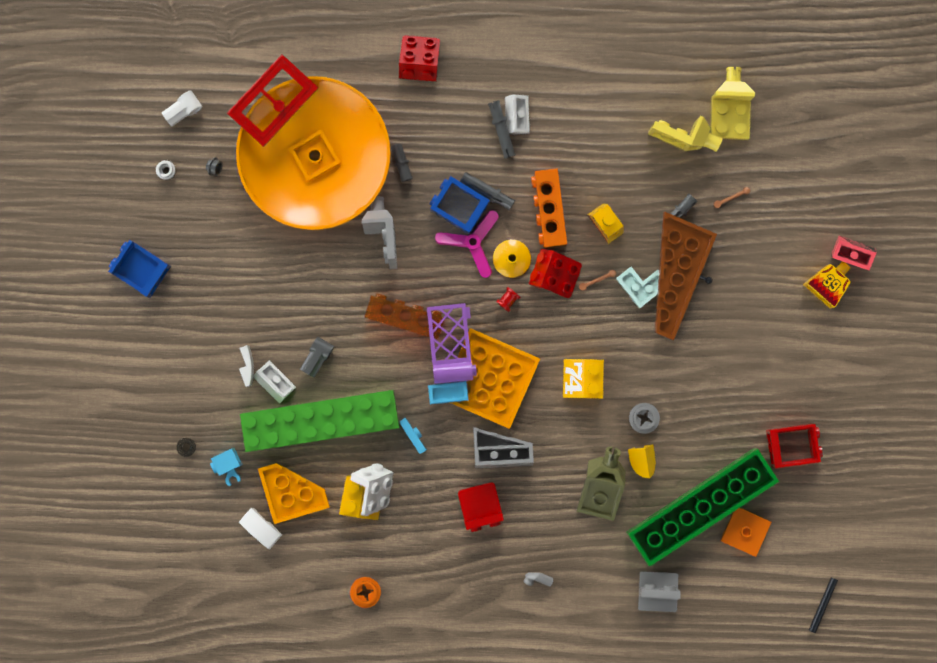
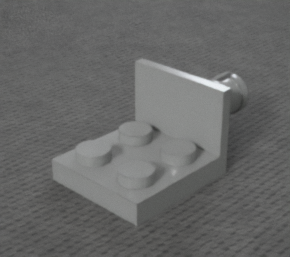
[362,196,397,270]

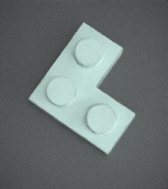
[616,267,660,308]

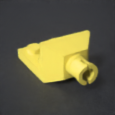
[711,67,755,140]
[648,115,723,152]

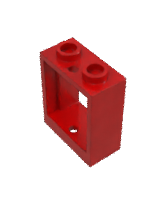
[766,424,823,468]

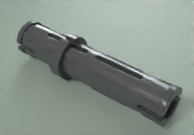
[488,100,516,159]
[460,172,515,211]

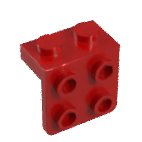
[399,35,440,82]
[529,249,582,298]
[458,482,504,532]

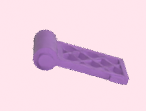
[427,303,477,384]

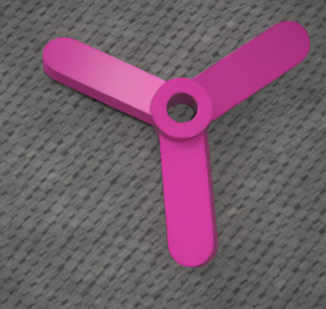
[435,211,498,278]

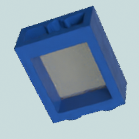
[429,176,490,234]

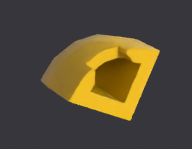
[628,445,656,478]

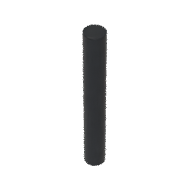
[809,577,838,633]

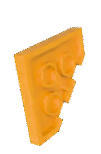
[258,463,330,524]

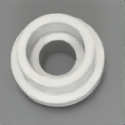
[156,160,175,180]

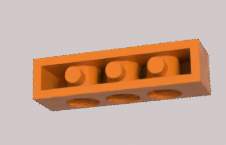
[531,168,567,249]

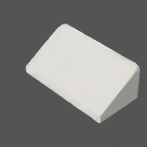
[505,94,530,135]
[253,360,296,403]

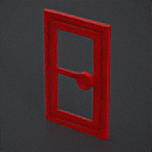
[227,54,319,147]

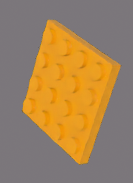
[449,328,540,429]

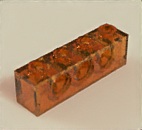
[365,293,444,340]

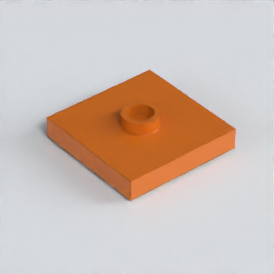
[720,508,772,557]

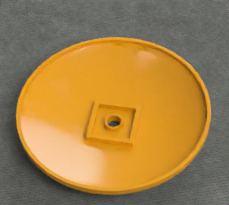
[236,76,391,230]

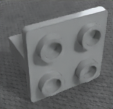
[638,571,681,612]

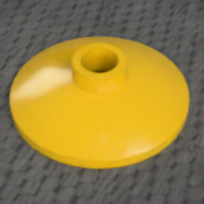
[493,240,531,278]

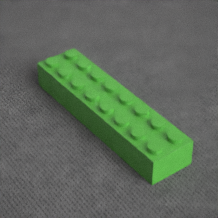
[240,390,400,452]

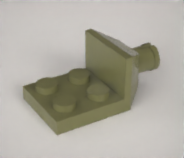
[577,447,626,521]

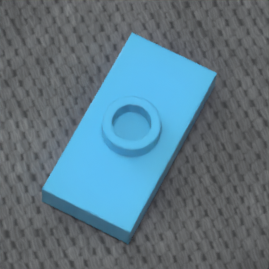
[428,381,468,404]
[400,418,427,454]

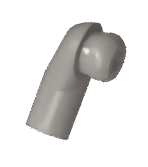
[523,572,553,587]

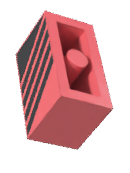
[832,236,876,270]

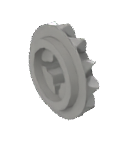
[629,403,660,434]

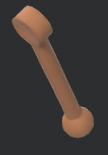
[713,187,750,208]
[579,270,616,291]

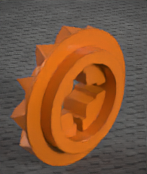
[350,577,381,608]

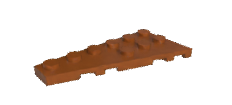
[655,212,717,340]

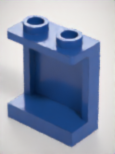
[108,240,171,298]

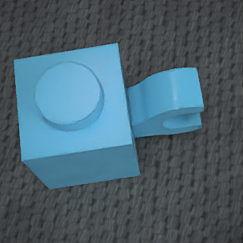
[210,448,243,486]

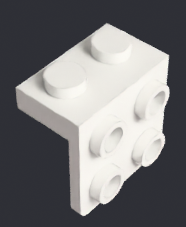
[351,464,393,516]

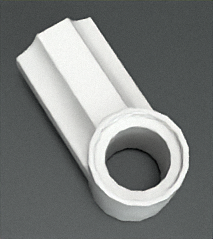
[162,90,202,127]

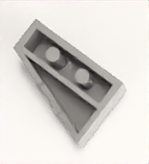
[473,427,534,468]

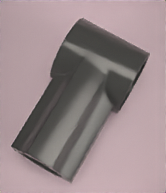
[300,337,334,378]

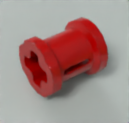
[496,287,521,312]

